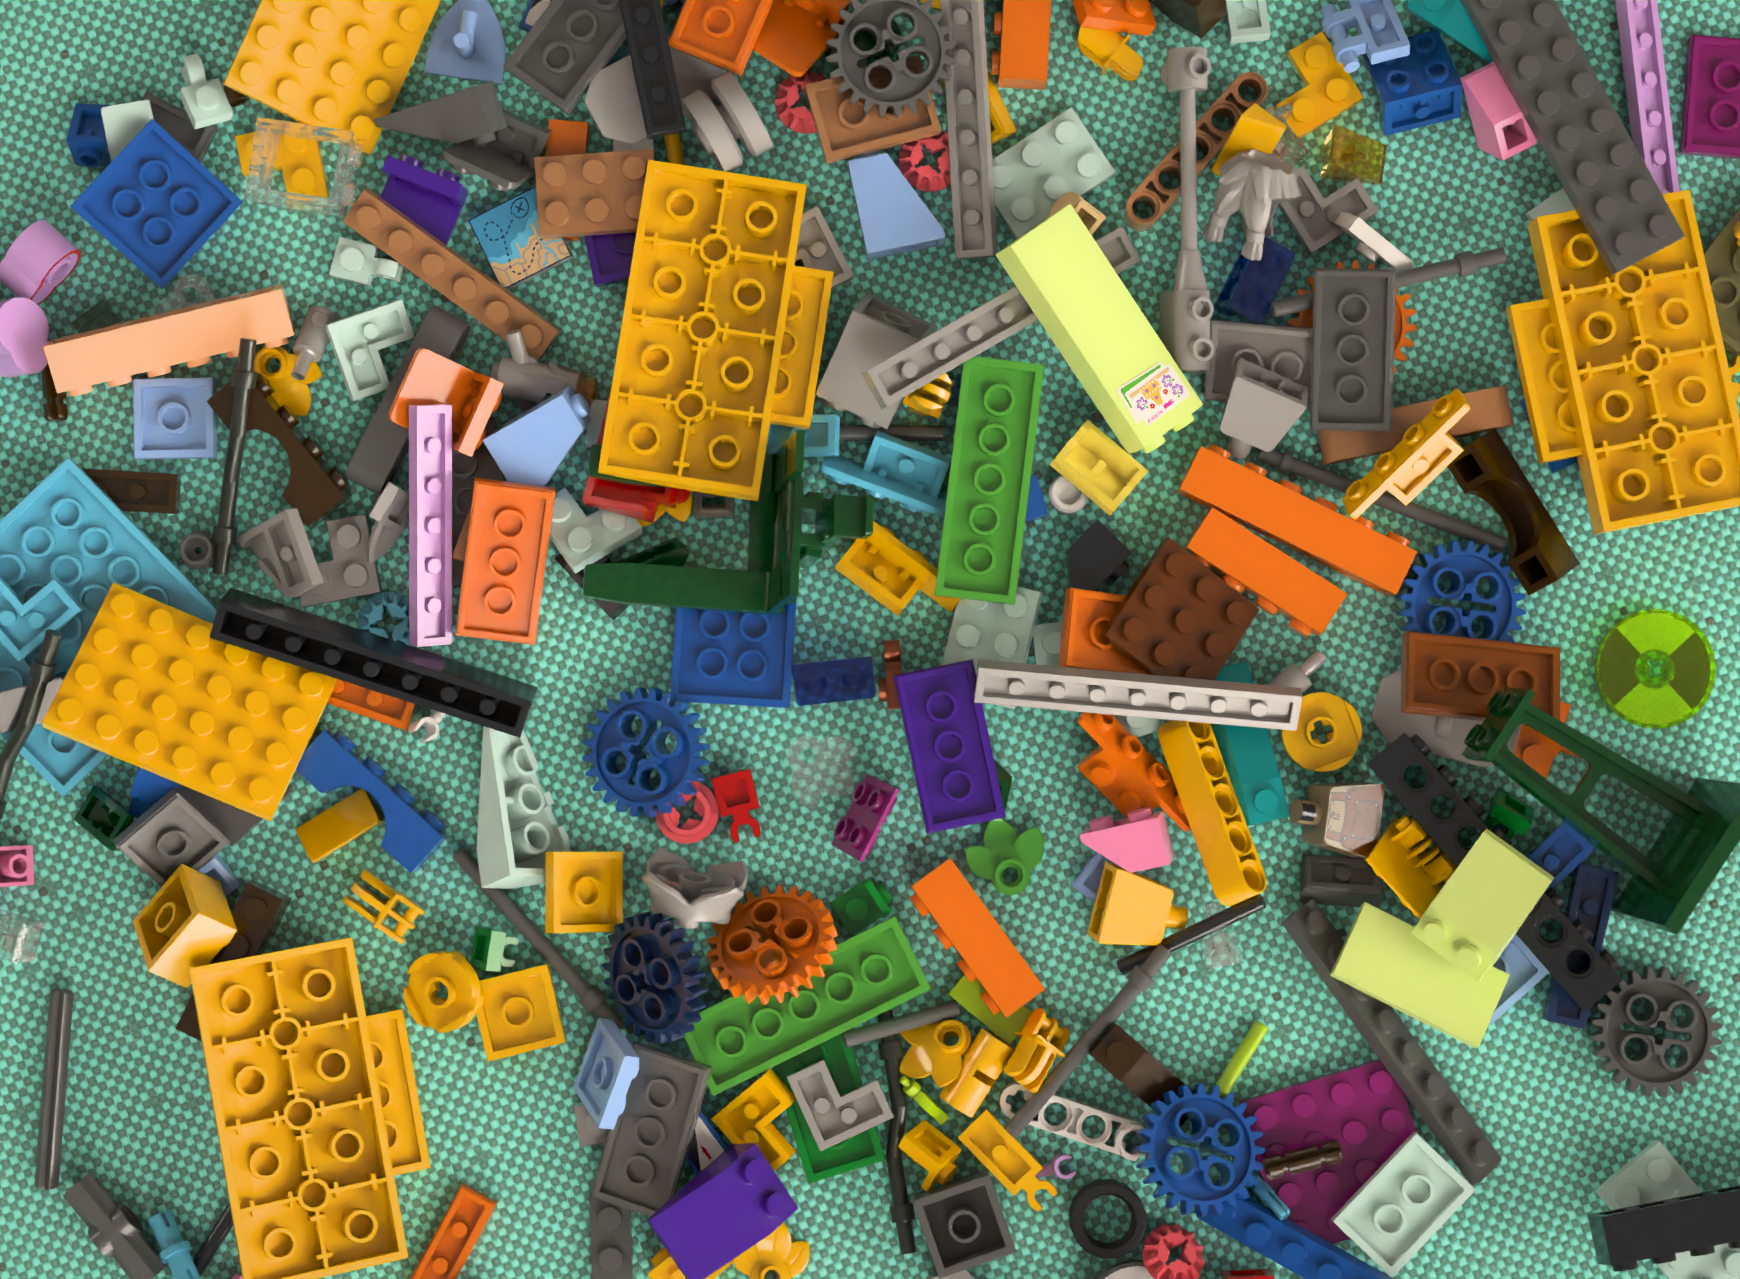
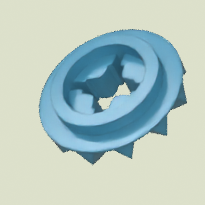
[357,592,411,646]

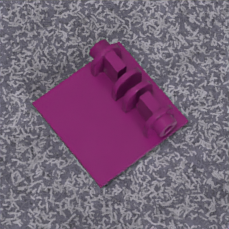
[831,774,899,862]

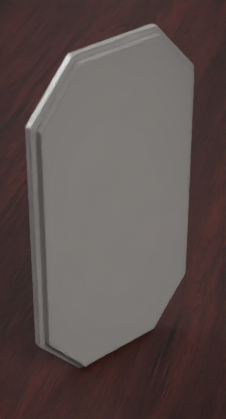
[584,33,725,145]
[1371,669,1521,768]

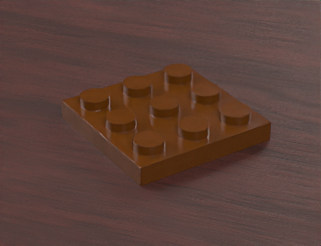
[1100,538,1260,680]

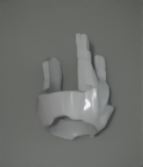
[1202,149,1302,261]

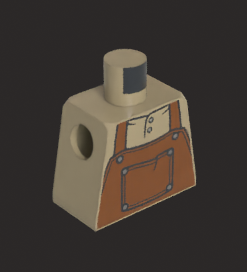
[1289,781,1385,859]

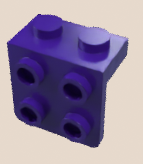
[380,154,468,245]

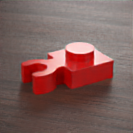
[711,767,760,843]

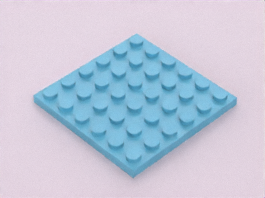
[0,457,218,797]

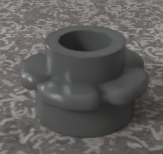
[179,531,215,569]

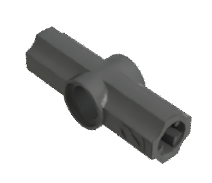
[62,1172,168,1279]

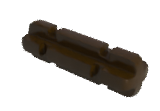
[41,363,68,422]
[1263,1139,1343,1180]

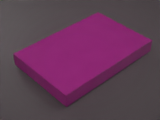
[1679,34,1740,159]

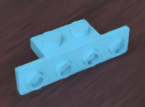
[819,430,952,522]

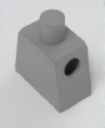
[1219,358,1309,459]

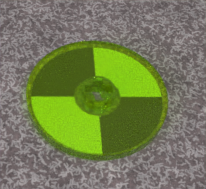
[1594,609,1716,729]

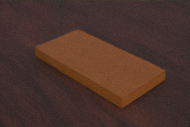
[1401,631,1560,726]

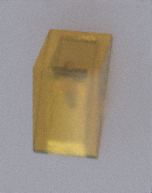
[1320,126,1387,184]

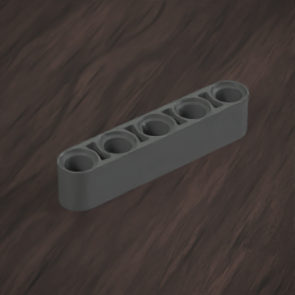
[345,306,471,495]

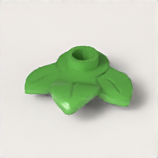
[965,818,1044,895]

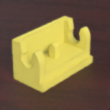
[1049,419,1148,516]

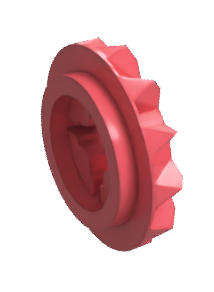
[775,70,827,134]
[899,131,951,192]
[655,781,719,844]
[1142,1223,1206,1279]

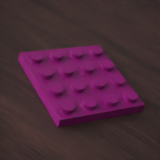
[1238,1059,1416,1244]

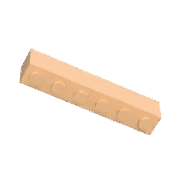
[43,284,295,397]

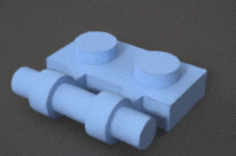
[1320,0,1410,73]

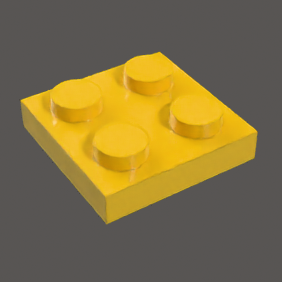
[545,851,623,933]
[476,963,567,1062]

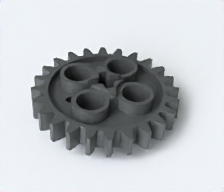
[826,0,956,119]
[1588,966,1722,1098]

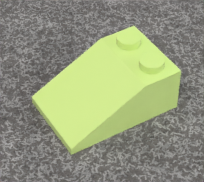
[1411,829,1554,982]

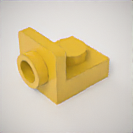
[898,1120,962,1192]

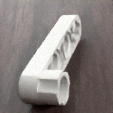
[999,1082,1146,1161]

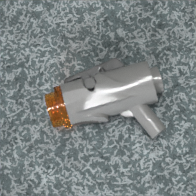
[490,329,598,410]

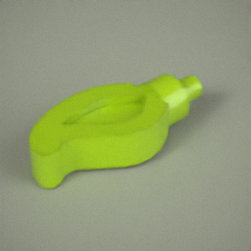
[899,1076,949,1125]

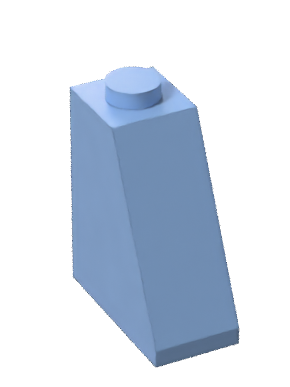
[848,151,945,261]
[482,386,592,487]

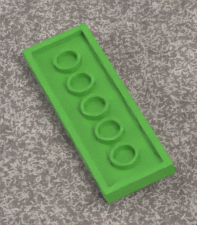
[935,356,1044,605]
[684,916,931,1096]

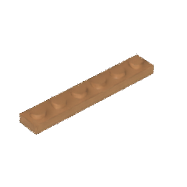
[342,188,562,362]

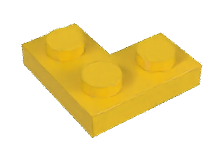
[1274,31,1364,142]
[235,122,331,207]
[711,1068,796,1171]

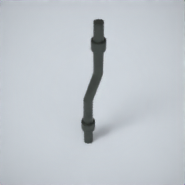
[212,338,257,575]
[0,629,62,819]
[877,1009,916,1255]

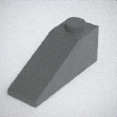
[374,81,508,147]

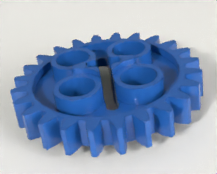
[1396,540,1526,643]
[582,687,710,817]
[1134,1083,1266,1217]

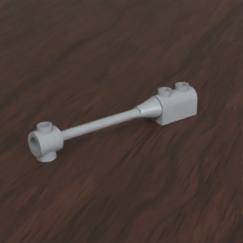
[1159,47,1214,373]

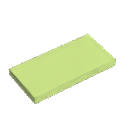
[1330,902,1510,1049]

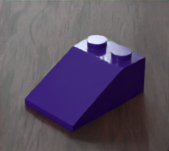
[647,1143,798,1279]

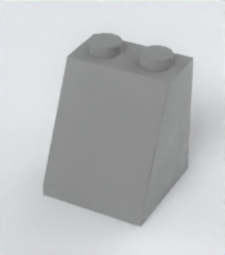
[815,293,938,429]

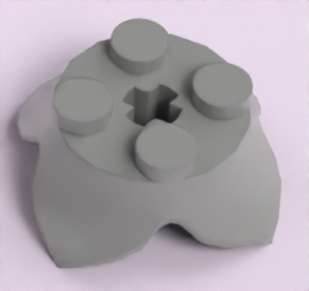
[642,848,748,929]

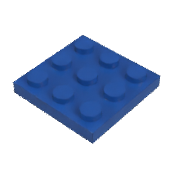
[70,119,243,289]
[670,596,797,708]

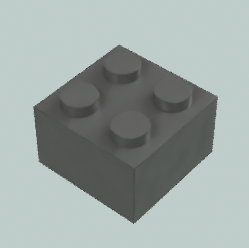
[912,1169,1016,1279]

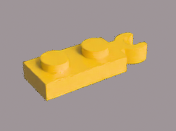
[958,1108,1057,1211]

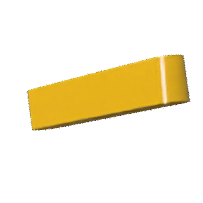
[1158,720,1267,907]

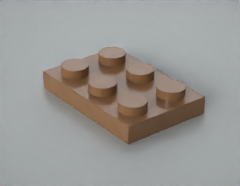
[805,55,941,164]
[534,149,655,239]

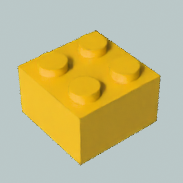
[133,864,237,988]

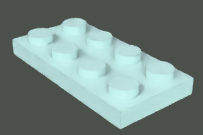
[1595,1139,1740,1279]

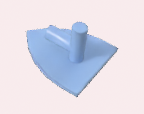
[424,0,506,84]

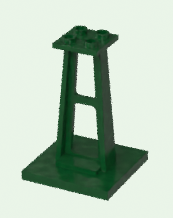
[1461,687,1740,935]

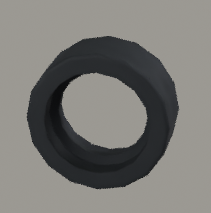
[1069,1179,1146,1259]

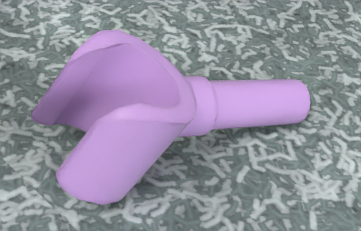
[1036,1153,1076,1179]

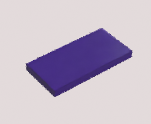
[893,659,1006,834]

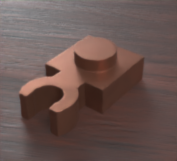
[878,640,902,710]

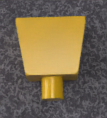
[1087,861,1188,946]

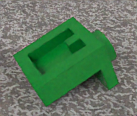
[829,877,893,937]

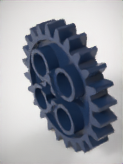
[602,911,707,1044]

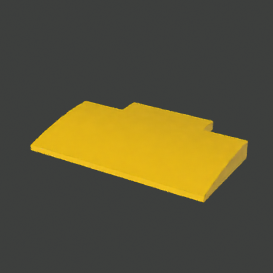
[598,159,834,502]
[1505,189,1740,535]
[189,937,431,1279]

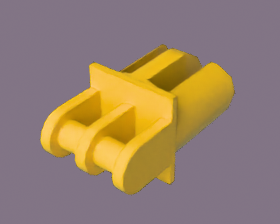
[1076,27,1143,82]
[902,373,954,419]
[342,868,426,944]
[1003,1008,1070,1094]

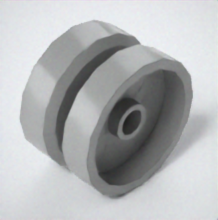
[681,71,773,172]

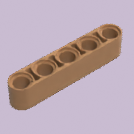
[1123,72,1268,232]
[1316,386,1514,465]

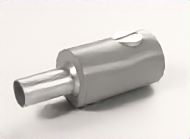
[291,306,337,380]
[1267,650,1327,693]

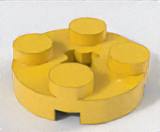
[1280,692,1362,772]
[404,951,484,1033]

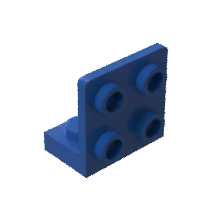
[1362,30,1462,136]

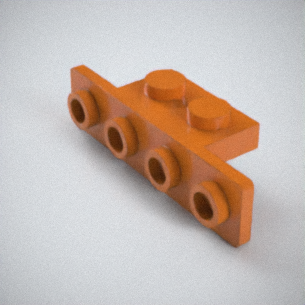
[1077,712,1191,832]

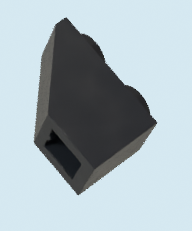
[1067,519,1131,592]

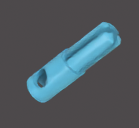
[1249,1172,1290,1220]

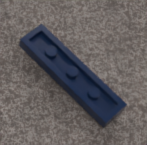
[1542,863,1619,1029]

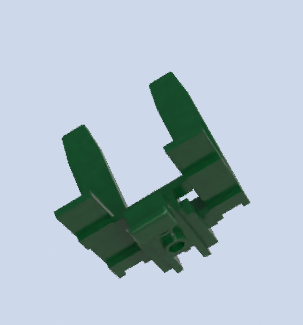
[583,430,874,615]

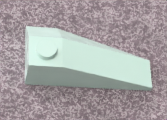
[476,726,571,889]

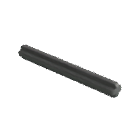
[34,989,74,1190]

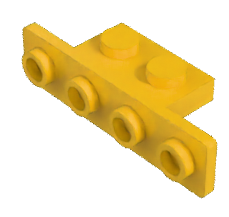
[1342,388,1470,520]
[835,521,961,616]

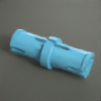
[148,1210,202,1279]

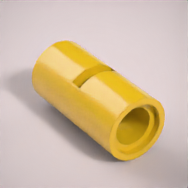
[939,1028,1015,1118]

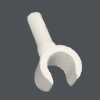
[408,711,446,744]

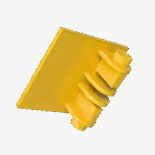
[1365,815,1457,920]

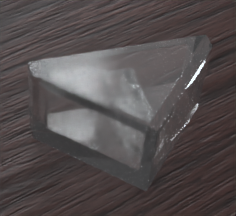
[0,909,45,964]

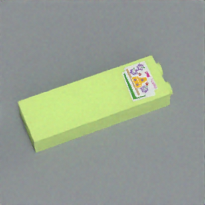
[995,204,1203,454]

